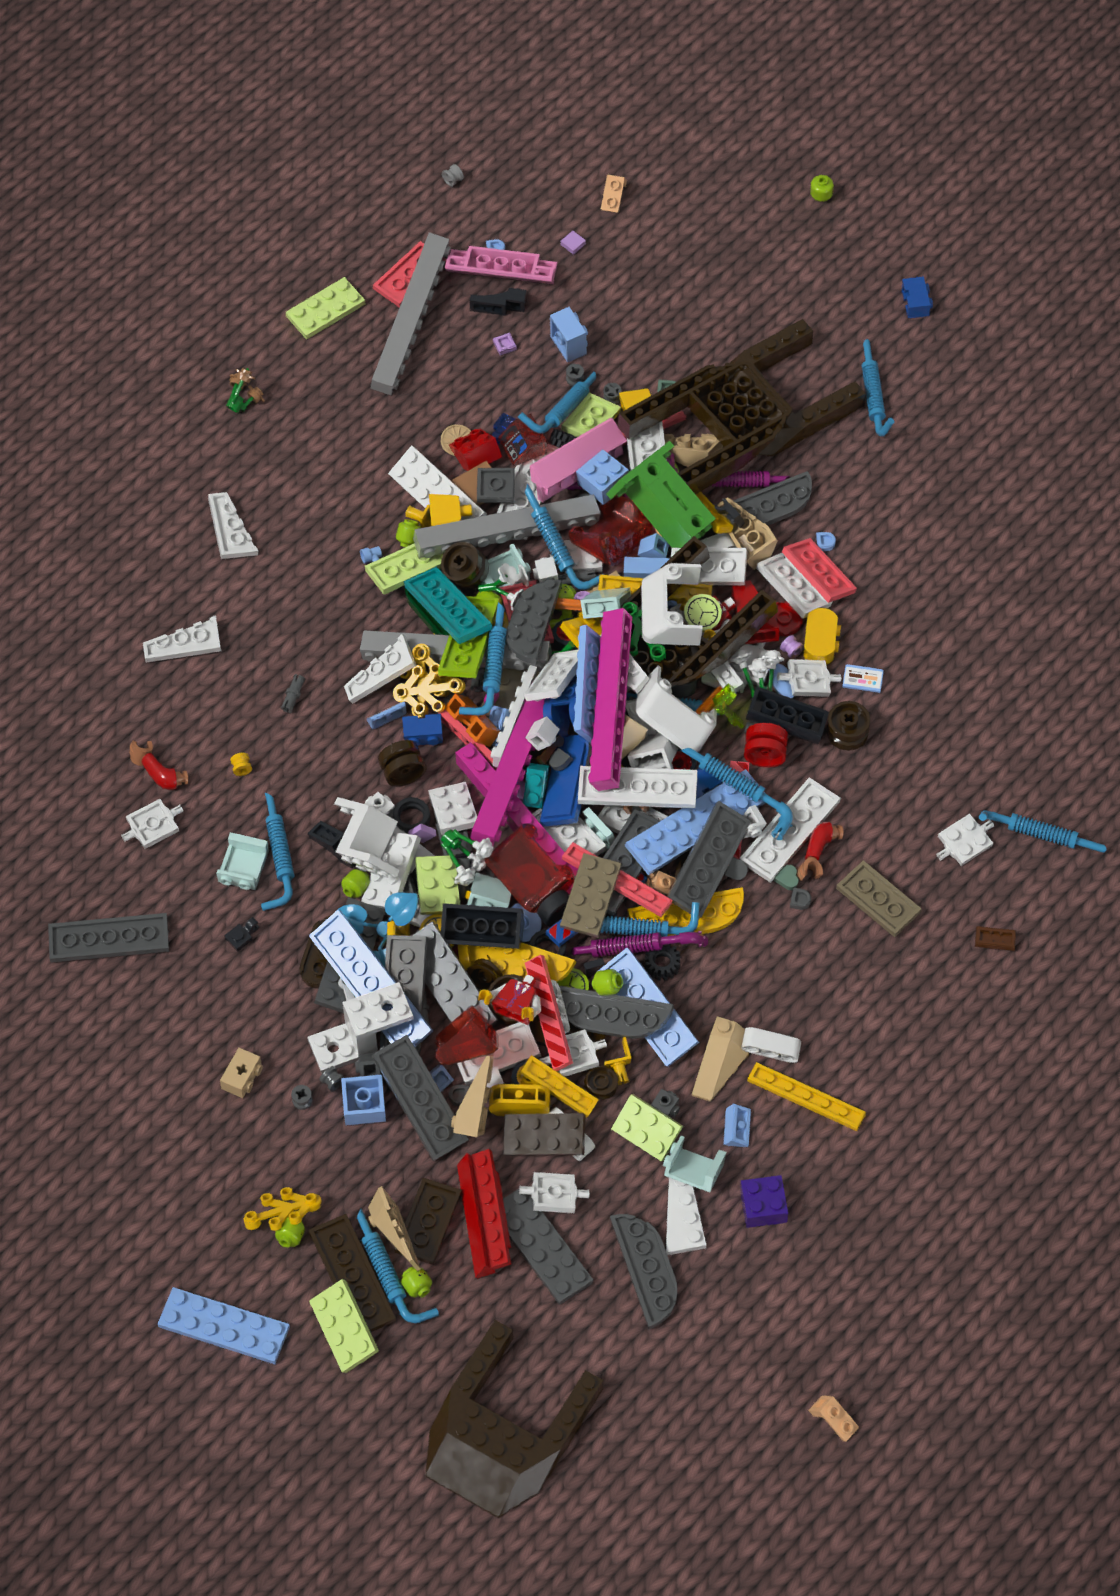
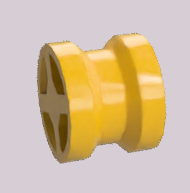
[230,753,252,776]

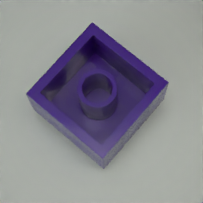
[740,1175,788,1228]

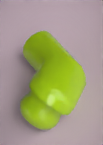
[550,610,573,629]

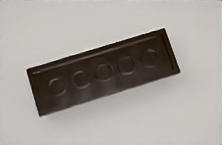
[308,1214,396,1333]

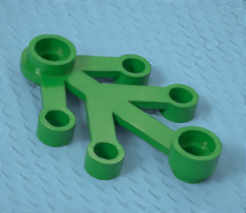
[621,602,666,662]

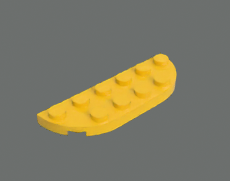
[627,887,744,936]
[469,943,576,982]

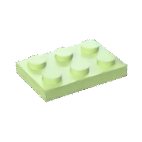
[561,393,621,437]
[415,855,460,915]
[611,1094,683,1161]

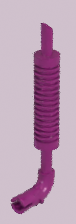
[667,453,790,488]
[571,931,708,958]

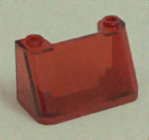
[568,496,653,566]
[484,823,576,913]
[435,1005,499,1066]

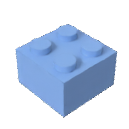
[550,307,588,363]
[576,450,629,505]
[341,1075,386,1125]

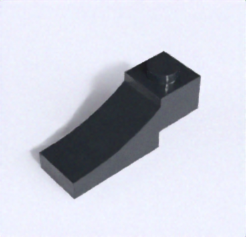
[469,288,527,316]
[307,821,356,869]

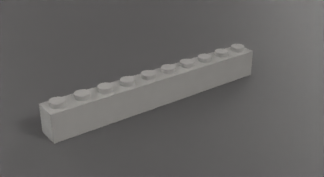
[371,232,451,395]
[413,494,600,558]
[360,631,552,671]

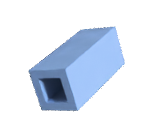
[624,557,670,579]

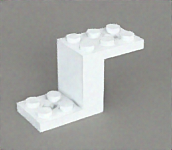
[626,699,679,769]
[334,797,400,878]
[308,982,414,1074]

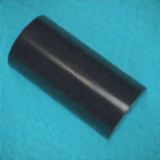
[745,686,829,745]
[441,903,524,949]

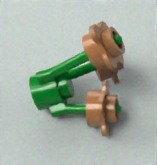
[226,368,265,413]

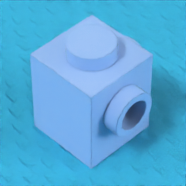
[637,533,669,558]

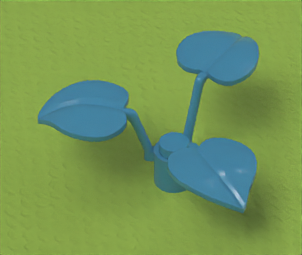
[335,892,418,967]

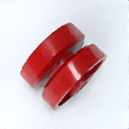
[744,723,788,768]

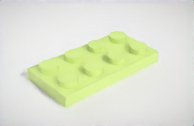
[286,277,365,340]
[365,543,443,595]
[309,1279,379,1373]

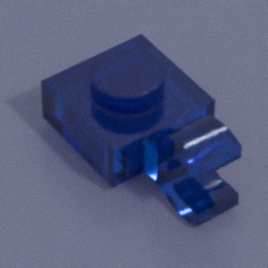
[492,413,519,445]

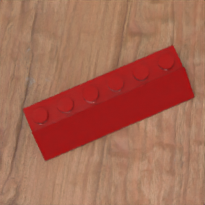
[457,1149,511,1279]

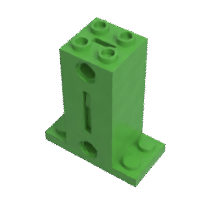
[606,441,716,548]

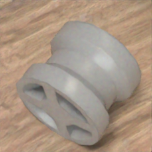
[442,164,464,187]

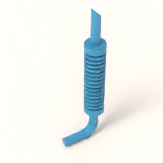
[862,339,894,436]
[518,372,596,433]
[525,484,604,590]
[459,602,507,716]
[261,793,295,911]
[979,811,1106,853]
[600,902,700,937]
[357,1208,439,1323]

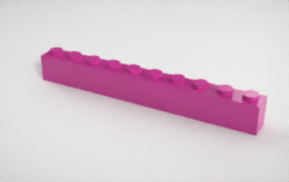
[588,608,632,791]
[471,681,545,846]
[455,742,578,895]

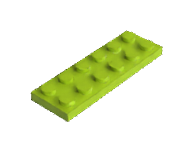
[438,596,500,678]

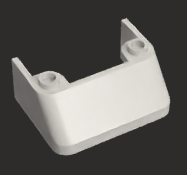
[641,563,703,646]
[636,666,717,752]

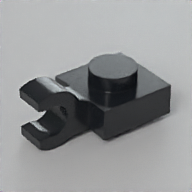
[714,498,745,528]
[224,917,260,952]

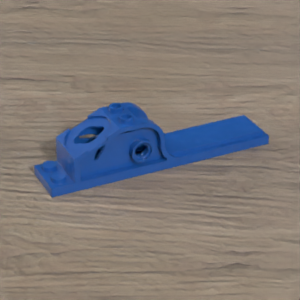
[540,675,592,827]

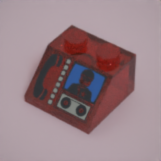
[498,414,547,466]

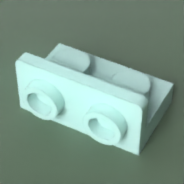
[583,807,615,854]

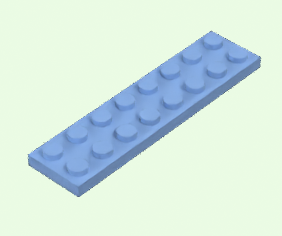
[625,769,766,876]
[309,910,433,1047]

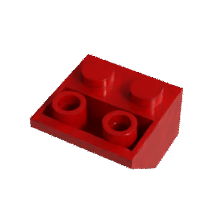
[449,429,502,471]

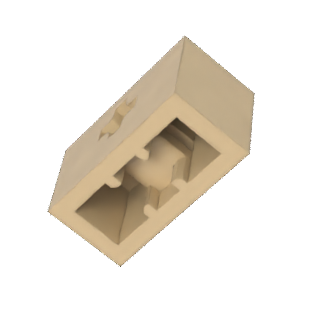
[220,1048,263,1098]

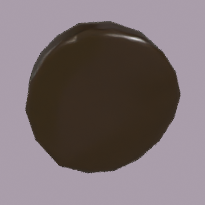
[467,958,503,990]
[584,1065,618,1099]

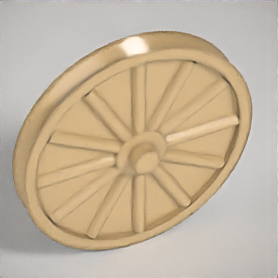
[441,424,471,456]

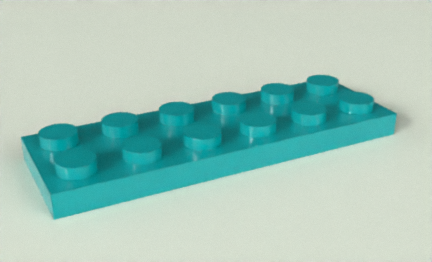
[404,567,492,644]

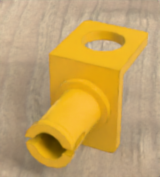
[405,505,431,528]
[604,1037,631,1085]

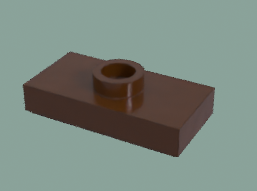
[975,926,1016,951]

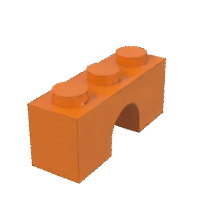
[445,693,500,747]

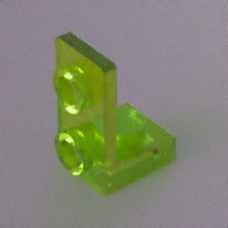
[713,683,745,729]

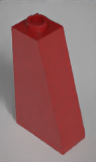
[731,580,779,644]

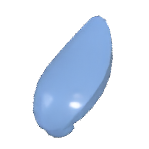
[769,663,794,699]

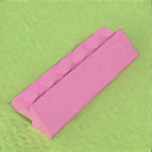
[445,246,557,284]
[530,418,627,502]

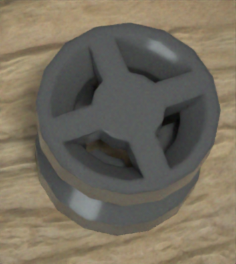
[566,364,584,387]
[603,383,621,405]
[320,1066,345,1092]
[291,1085,313,1110]

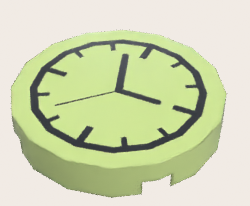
[683,594,722,632]

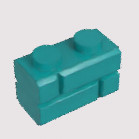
[523,763,549,808]

